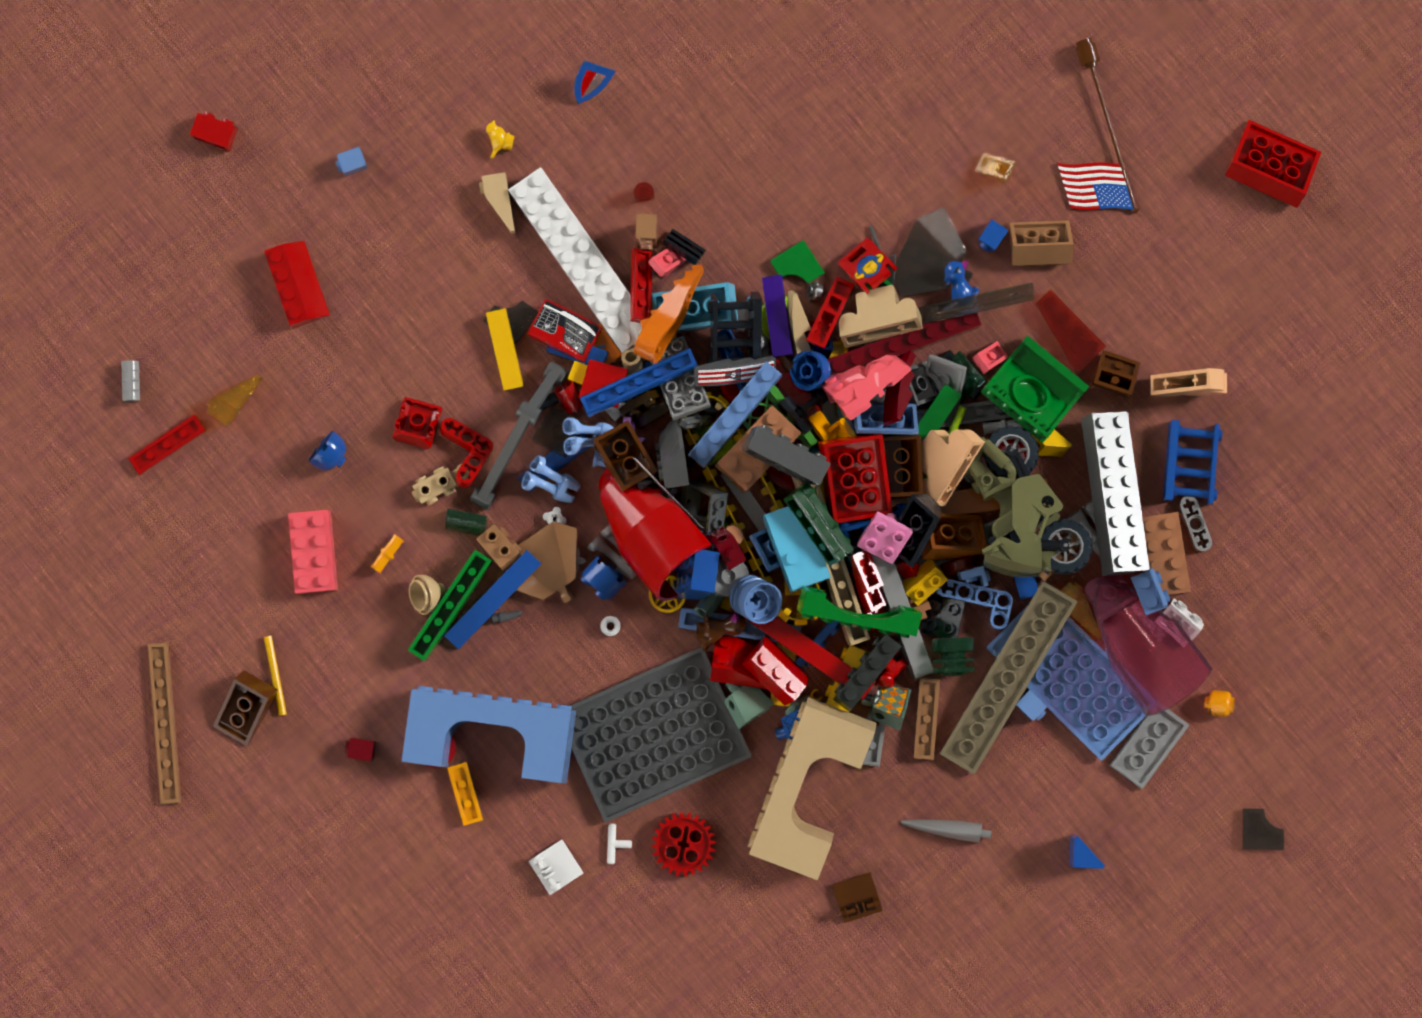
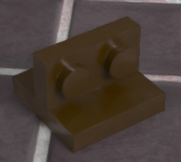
[619,385,670,429]

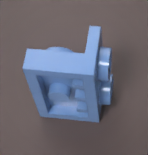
[956,566,990,587]
[1131,568,1171,616]

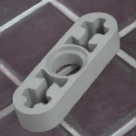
[1179,496,1212,552]

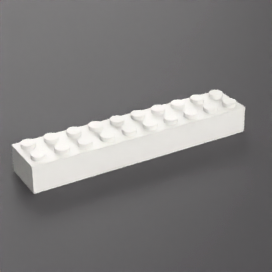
[508,167,642,353]

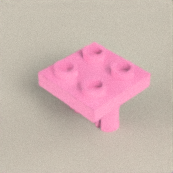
[857,511,913,564]

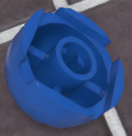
[790,351,831,391]
[308,431,346,471]

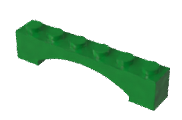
[797,586,922,638]

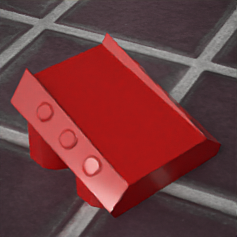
[392,397,442,450]

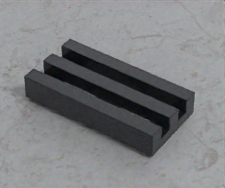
[662,229,706,265]

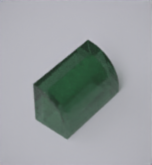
[445,509,489,536]

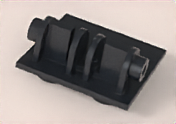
[920,594,966,641]

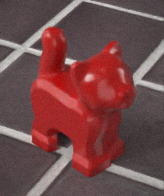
[875,652,908,688]

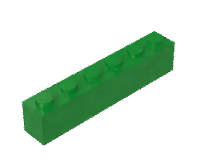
[408,550,493,662]

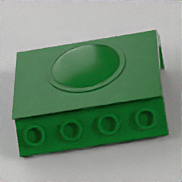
[981,335,1089,443]

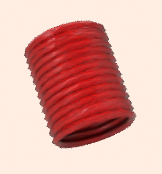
[555,381,583,414]

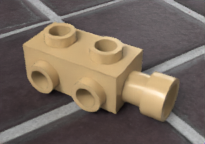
[412,464,470,506]

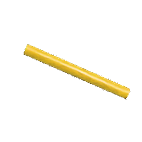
[264,636,287,716]

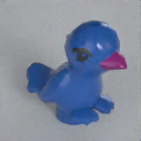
[942,261,980,314]

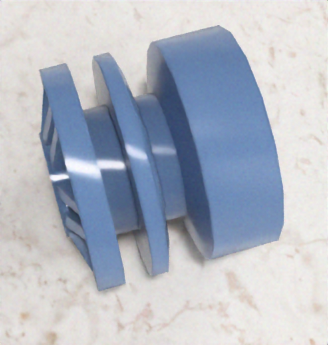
[729,575,782,624]

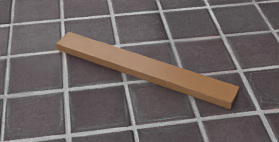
[147,642,181,804]

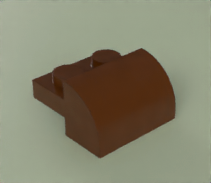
[1092,350,1141,398]

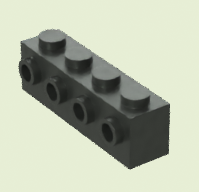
[833,634,902,712]

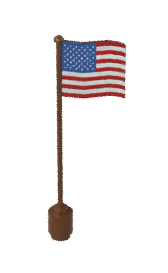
[1057,38,1139,213]

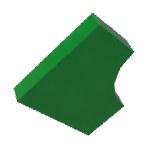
[770,240,825,284]

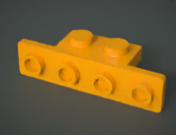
[807,411,857,441]

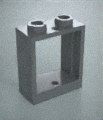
[680,479,728,533]

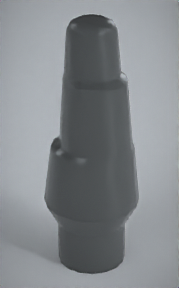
[491,611,522,623]

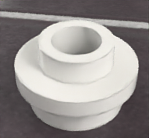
[600,616,621,636]

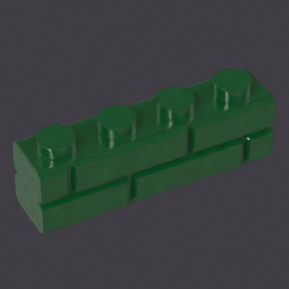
[783,483,854,566]

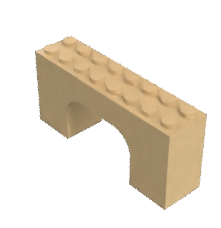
[747,697,876,880]

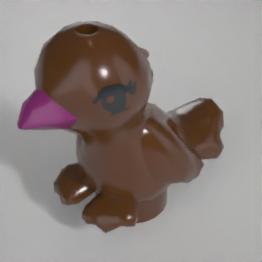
[696,613,746,650]

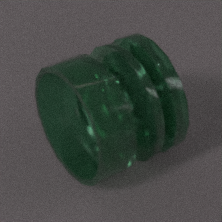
[931,637,975,676]

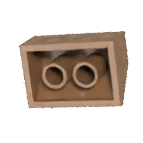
[1009,221,1074,266]

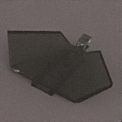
[894,207,973,297]

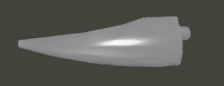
[901,819,992,843]

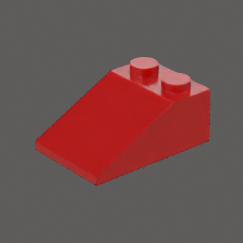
[710,636,767,689]

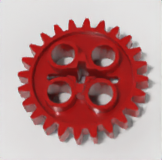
[651,811,716,877]

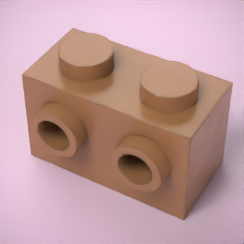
[476,524,522,573]

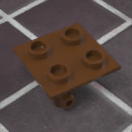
[832,872,883,923]

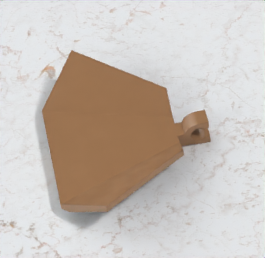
[496,522,578,603]

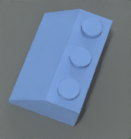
[854,403,919,435]

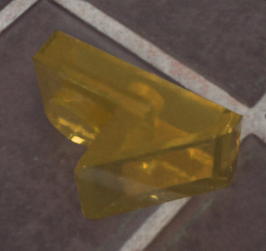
[976,152,1017,184]

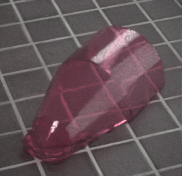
[1084,575,1213,716]

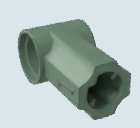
[694,592,725,618]

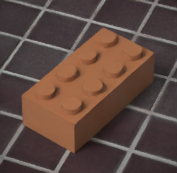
[715,405,801,493]
[1142,512,1191,595]

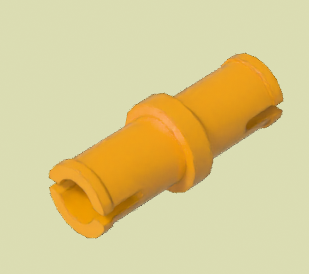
[370,534,404,574]

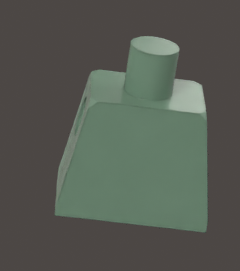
[724,684,774,729]

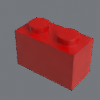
[189,112,238,152]

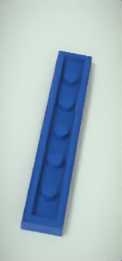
[580,348,698,417]
[444,550,542,649]

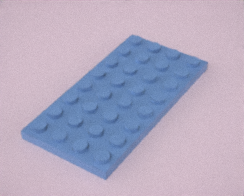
[986,605,1158,761]

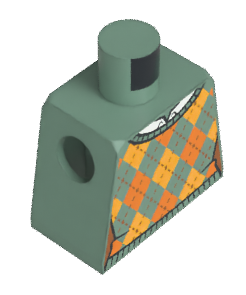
[862,686,911,730]

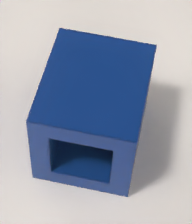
[977,220,1008,253]

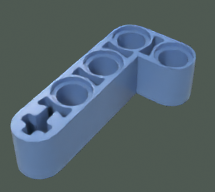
[935,579,1013,630]

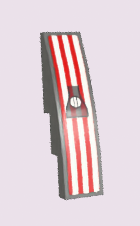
[694,356,776,387]

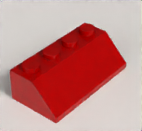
[264,241,330,328]

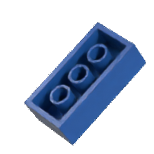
[672,550,720,601]

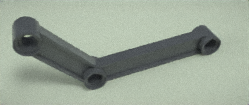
[470,361,569,510]

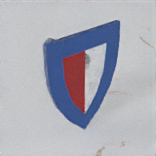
[574,60,616,104]

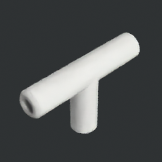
[607,823,632,864]

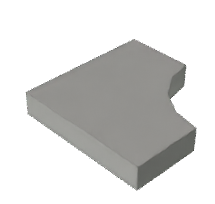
[925,354,967,405]

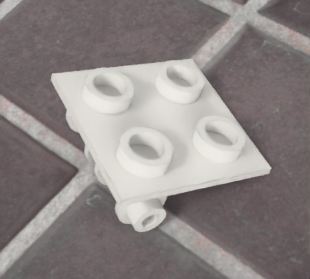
[528,840,584,895]

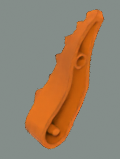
[634,264,704,364]

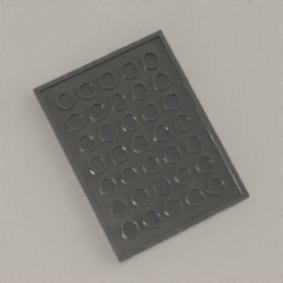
[571,647,752,823]

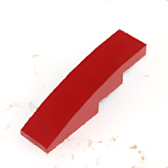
[806,276,854,349]
[851,550,887,632]

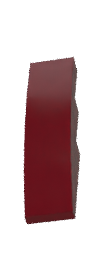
[883,350,916,427]

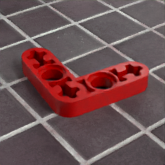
[440,418,494,488]

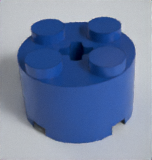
[581,555,627,600]

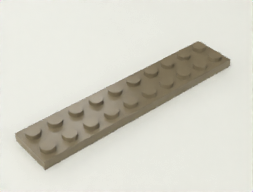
[940,581,1078,775]

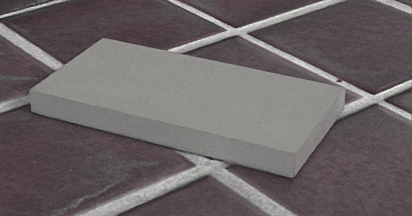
[1109,701,1189,789]

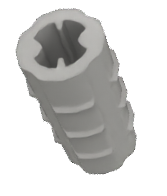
[121,360,141,402]

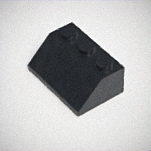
[897,494,941,568]

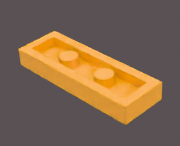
[447,762,483,826]

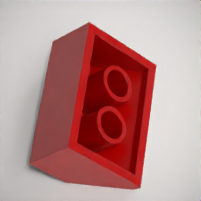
[741,635,809,706]

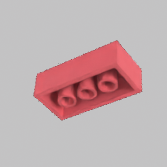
[288,510,338,594]

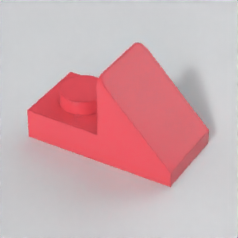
[648,248,686,278]
[972,341,1009,374]

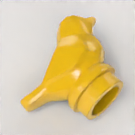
[486,120,515,159]

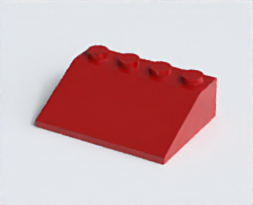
[1224,120,1321,208]
[818,434,893,523]

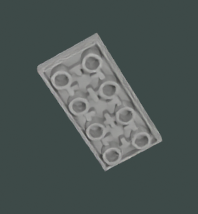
[651,336,711,421]

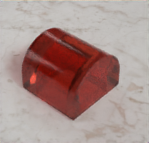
[634,182,655,202]

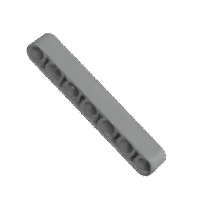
[871,554,933,680]

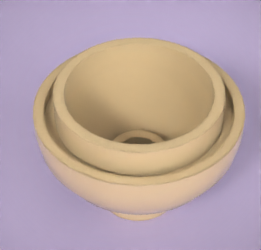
[409,575,446,615]

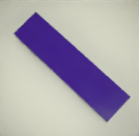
[762,275,793,357]

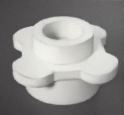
[543,507,567,524]

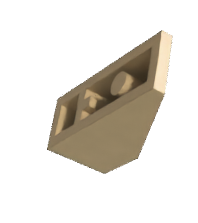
[479,172,516,234]

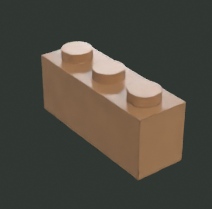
[636,214,658,251]

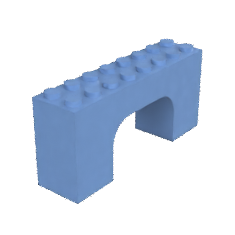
[401,686,576,783]

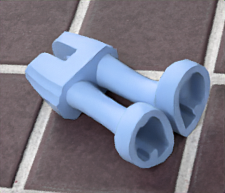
[562,418,615,455]
[522,455,581,503]

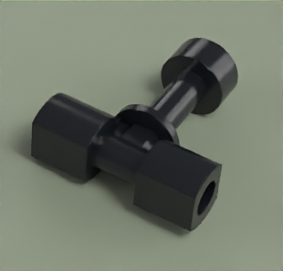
[777,389,828,437]

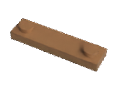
[913,678,940,760]

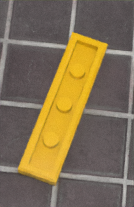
[486,308,524,391]

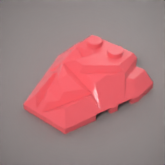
[822,355,911,421]

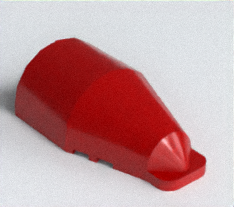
[599,468,712,601]

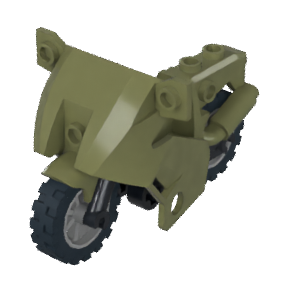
[965,426,1092,577]

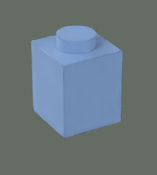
[335,147,368,176]
[1016,690,1047,721]

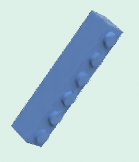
[688,361,782,468]

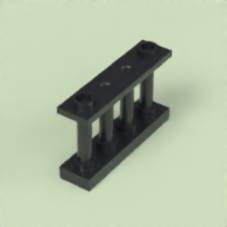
[707,291,762,363]

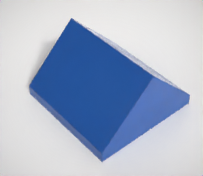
[1069,834,1105,869]

